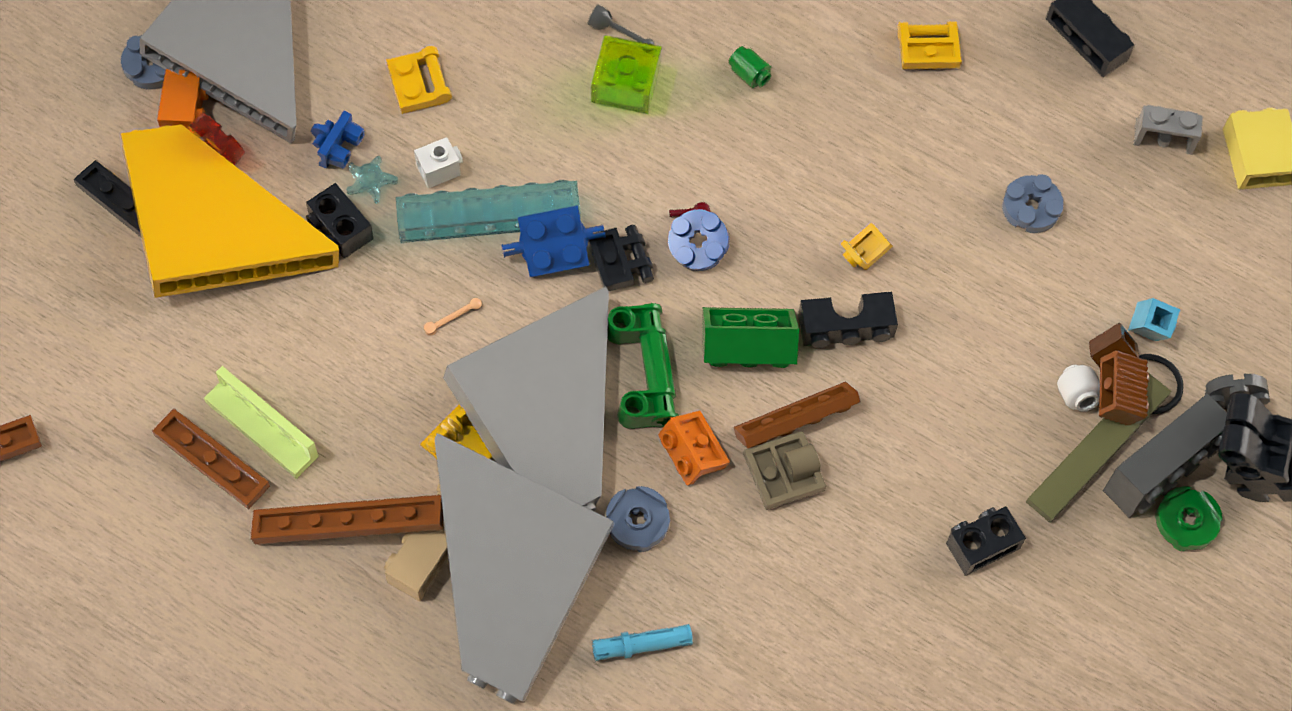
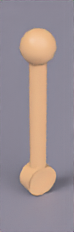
[424,298,482,335]

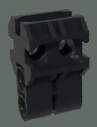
[1218,393,1292,502]

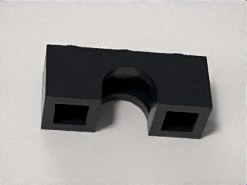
[798,291,898,348]

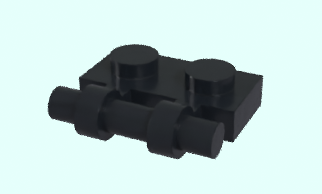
[588,225,654,291]

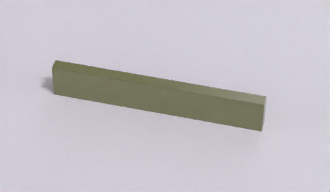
[1026,372,1172,523]

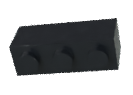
[1046,0,1135,77]

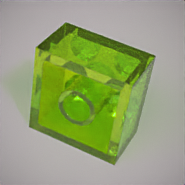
[591,35,662,114]

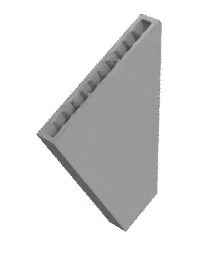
[140,0,296,143]
[443,287,609,511]
[434,433,614,704]

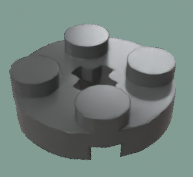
[1205,374,1270,412]

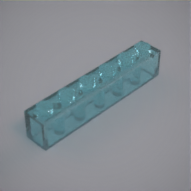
[395,180,581,243]

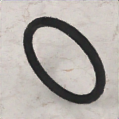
[1139,354,1184,414]

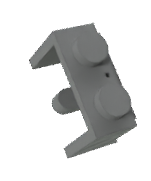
[1134,105,1203,155]

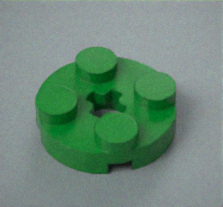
[1155,486,1222,552]

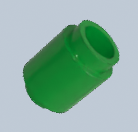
[728,46,772,88]

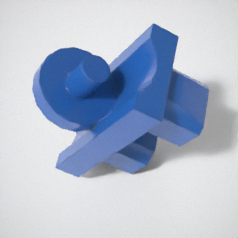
[311,110,364,169]

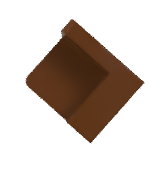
[1089,322,1139,368]

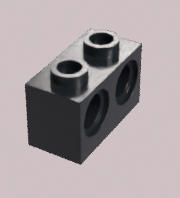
[306,183,374,259]
[946,506,1026,576]

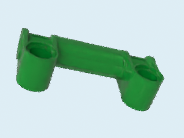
[607,303,679,429]

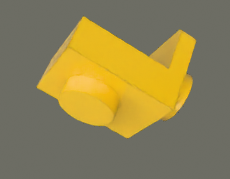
[841,222,893,270]

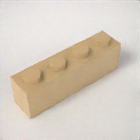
[384,482,449,602]

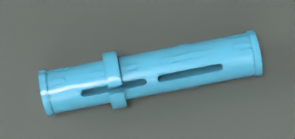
[592,624,693,661]

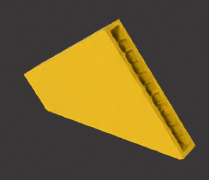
[121,124,339,298]

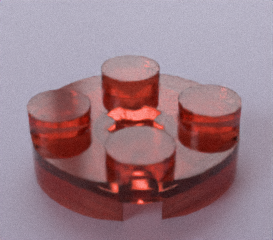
[188,113,245,165]

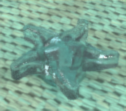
[346,156,398,204]

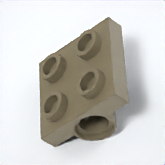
[743,431,826,510]

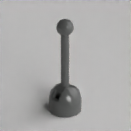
[588,4,654,50]

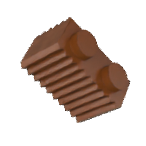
[1099,350,1149,425]

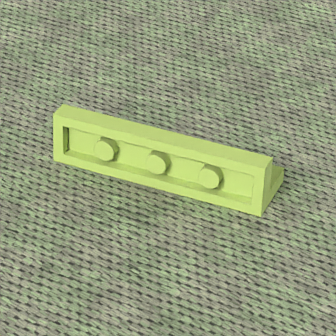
[204,366,319,479]

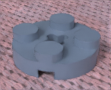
[121,35,165,90]
[1002,174,1064,233]
[606,486,670,552]

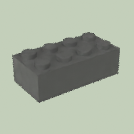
[1103,393,1227,518]

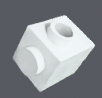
[414,137,463,189]

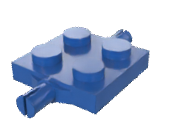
[501,205,606,277]

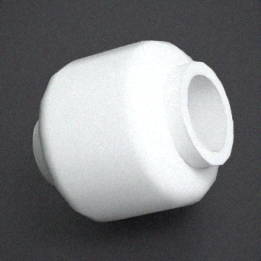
[1057,365,1100,412]

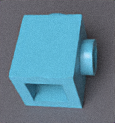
[1128,298,1180,341]

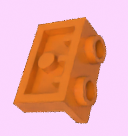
[658,410,730,486]

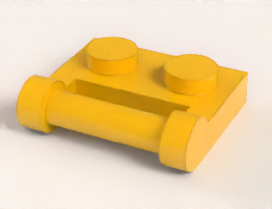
[897,21,961,69]
[386,46,452,114]

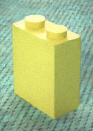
[1223,108,1292,190]

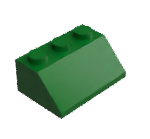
[702,307,799,368]

